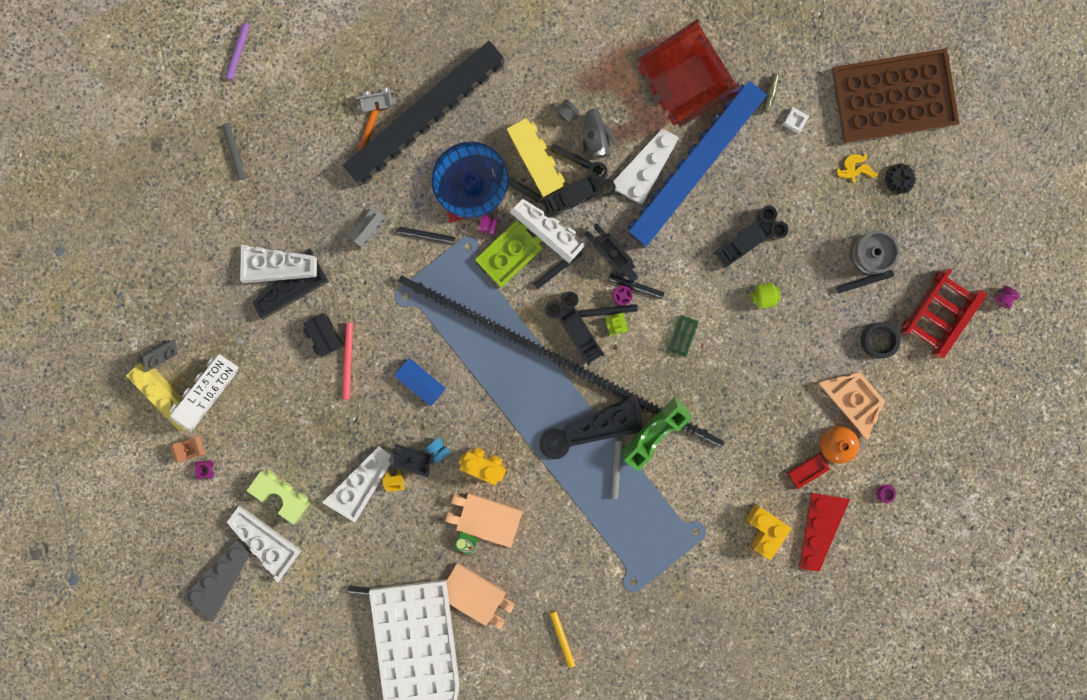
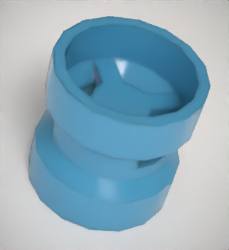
[425,437,451,464]

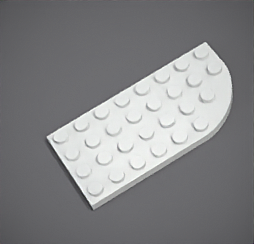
[369,579,460,700]

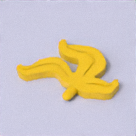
[836,154,878,183]

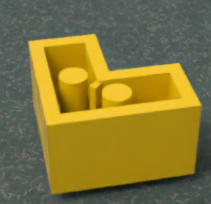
[745,504,792,561]

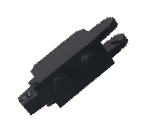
[584,223,638,282]

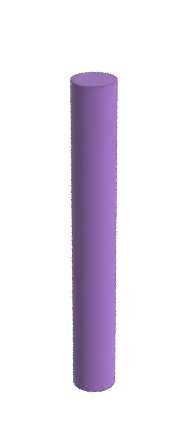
[225,23,250,80]

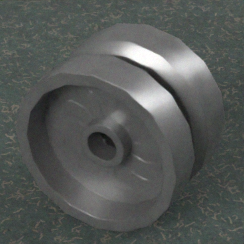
[850,230,900,275]

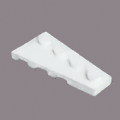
[240,245,317,283]
[322,446,391,522]
[227,506,302,583]

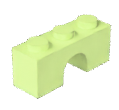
[247,470,311,525]

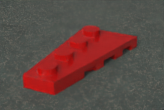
[799,492,850,572]

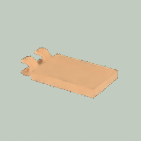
[445,493,523,548]
[447,562,515,629]

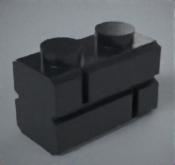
[303,312,344,357]

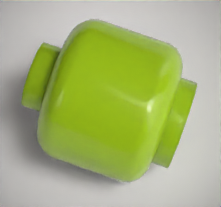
[750,282,781,309]

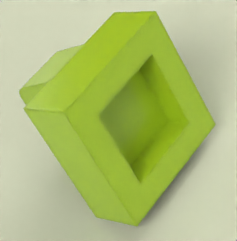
[605,313,628,336]

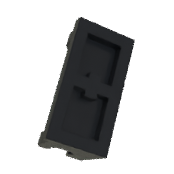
[389,443,433,477]

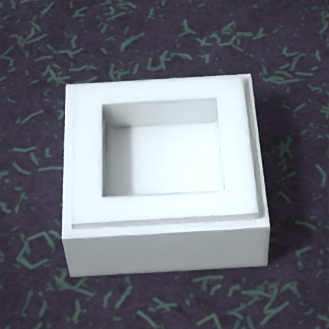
[782,107,809,134]

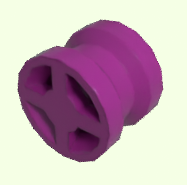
[478,215,498,237]
[994,285,1020,309]
[612,286,633,306]

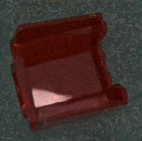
[636,18,740,128]

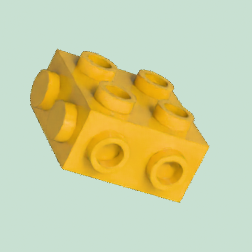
[458,447,507,486]

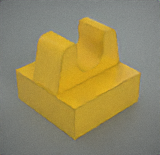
[383,469,405,492]

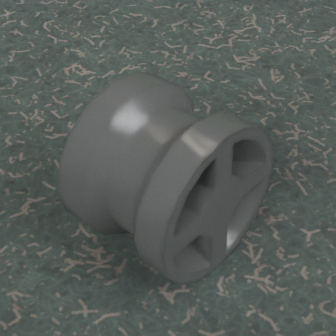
[555,99,579,124]

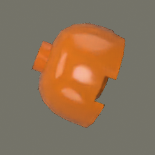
[819,426,860,464]

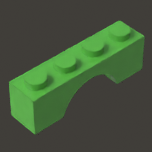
[622,397,692,471]

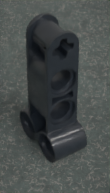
[540,162,617,218]
[713,205,789,269]
[545,291,605,366]

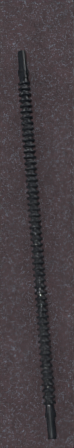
[398,275,724,448]

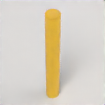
[549,611,575,668]

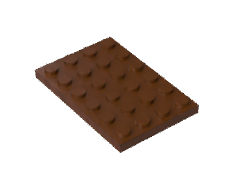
[832,48,960,144]

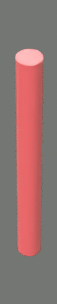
[342,323,353,399]

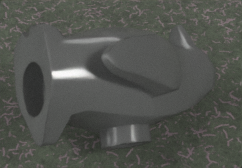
[580,108,616,159]

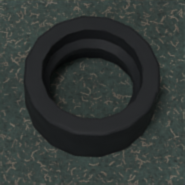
[860,322,901,359]

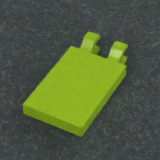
[475,220,543,288]

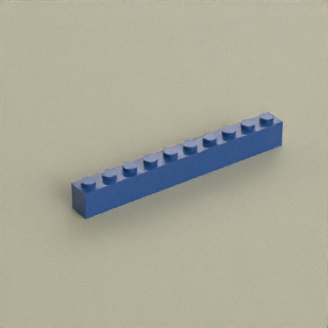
[628,81,767,248]

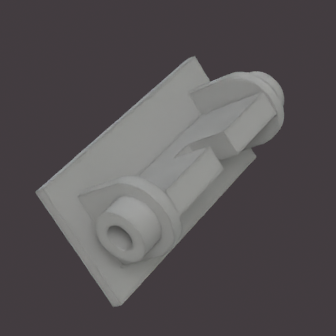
[355,88,397,113]

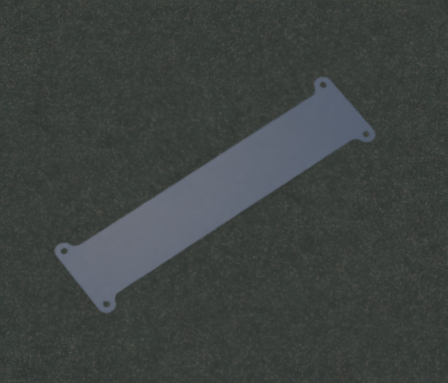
[395,236,706,592]

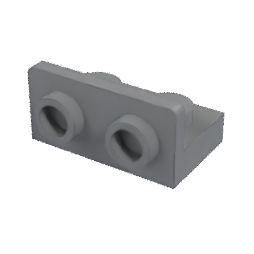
[350,207,388,248]

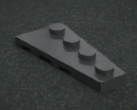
[184,539,252,622]

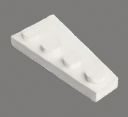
[609,128,679,205]
[510,199,589,263]

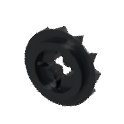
[885,163,917,194]
[539,429,570,459]

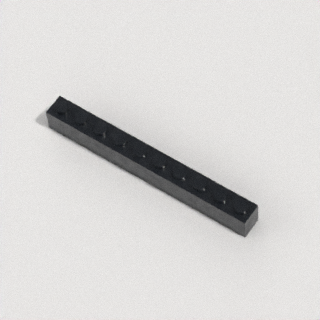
[342,40,505,186]

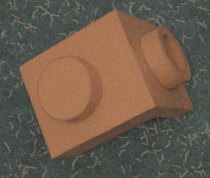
[170,436,206,463]

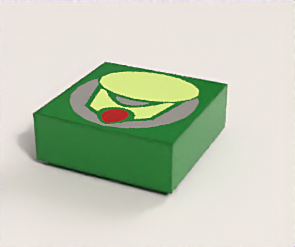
[454,531,478,556]

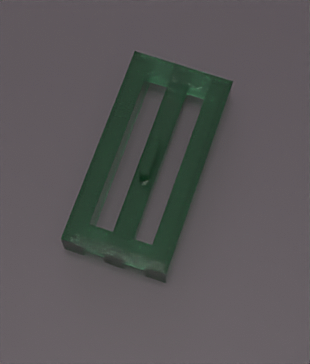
[668,315,699,357]

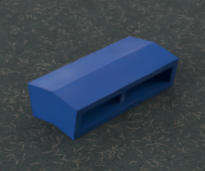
[394,358,446,406]

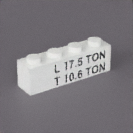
[169,354,239,433]

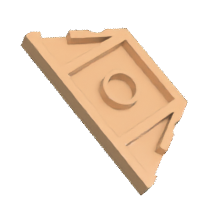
[818,372,885,440]

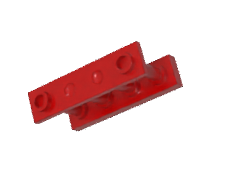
[899,268,987,358]

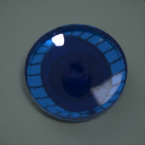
[431,142,509,219]

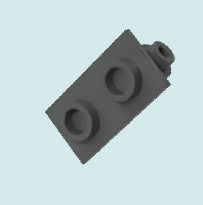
[136,339,178,372]

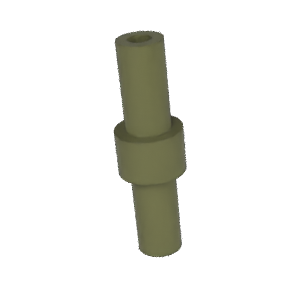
[762,74,780,113]

